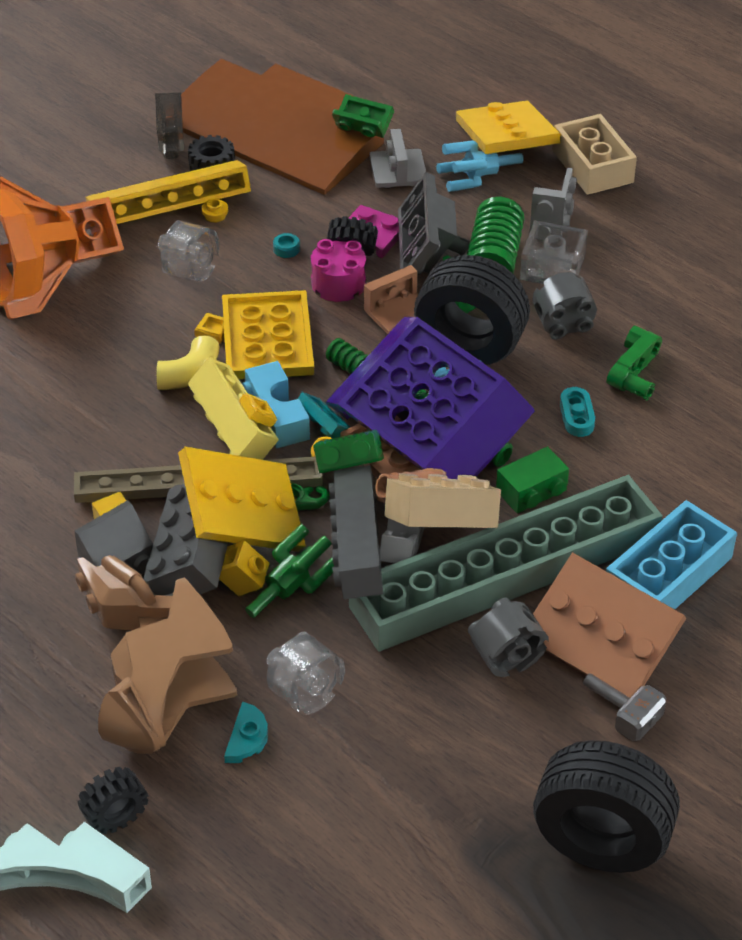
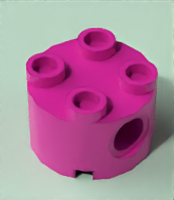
[310,239,366,302]

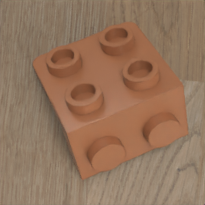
[364,265,418,335]

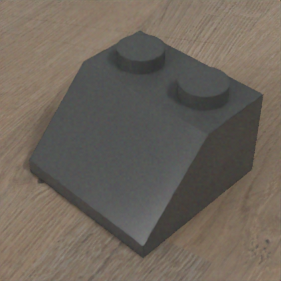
[75,500,153,574]

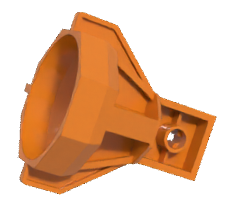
[0,177,124,320]

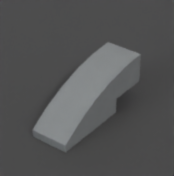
[380,519,425,563]

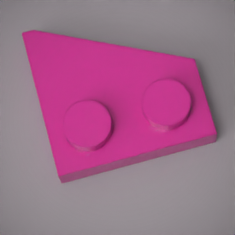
[348,205,399,258]

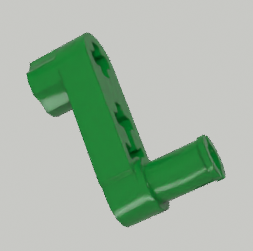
[606,325,662,401]

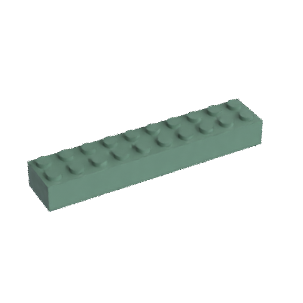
[349,474,663,652]

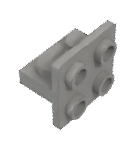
[370,129,426,188]

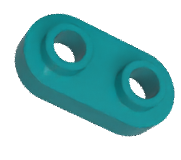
[560,387,595,437]

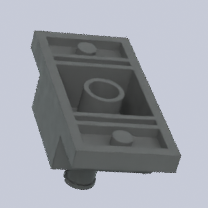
[398,172,469,275]

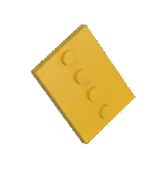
[456,100,560,154]
[222,290,314,379]
[178,446,306,552]

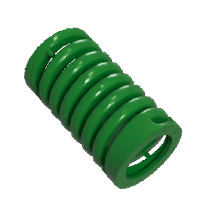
[467,197,525,274]

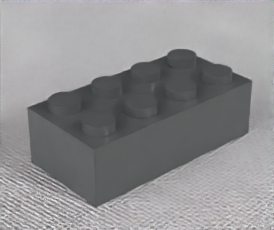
[143,483,228,596]

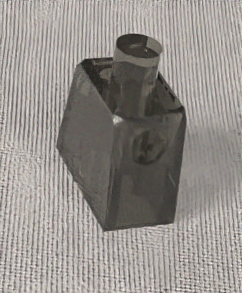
[155,92,185,159]

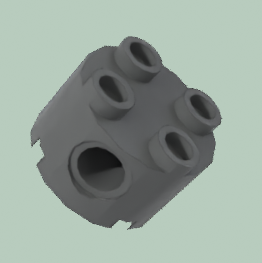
[532,272,597,340]
[468,598,549,677]

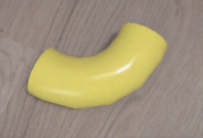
[157,335,220,390]

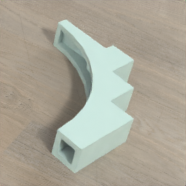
[0,822,152,913]

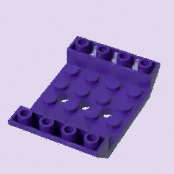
[326,317,535,479]

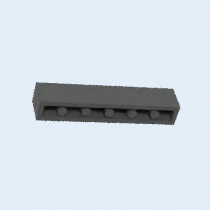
[329,466,383,599]

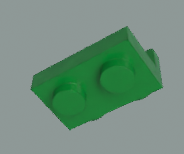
[332,94,394,138]

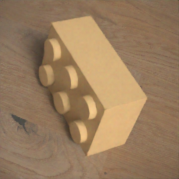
[552,114,637,195]
[384,473,501,528]

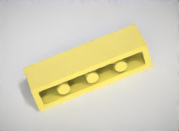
[188,357,279,460]

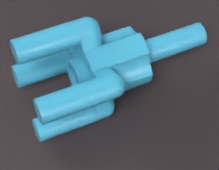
[436,140,523,192]

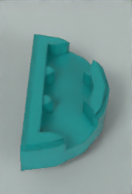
[224,701,268,763]

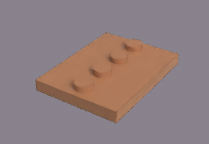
[533,552,686,698]

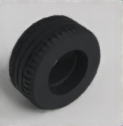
[414,255,530,365]
[533,740,680,873]

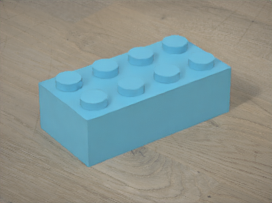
[606,500,737,609]

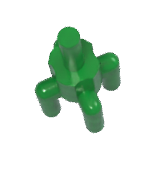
[245,524,334,618]

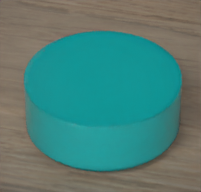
[273,233,300,258]

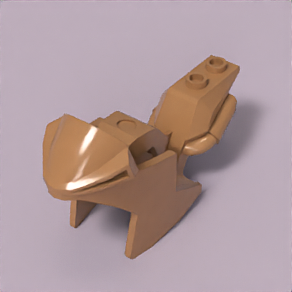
[75,555,237,754]

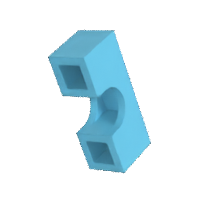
[242,361,310,449]

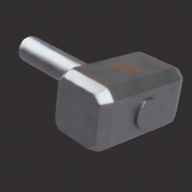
[583,673,667,741]

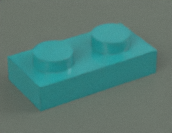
[298,392,350,438]

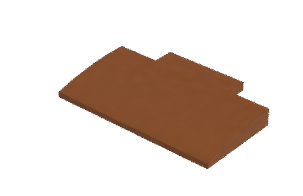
[160,59,384,195]

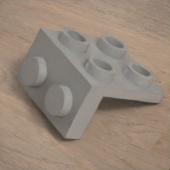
[529,168,577,241]

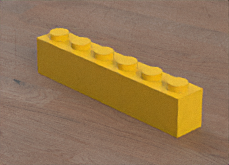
[85,160,251,224]

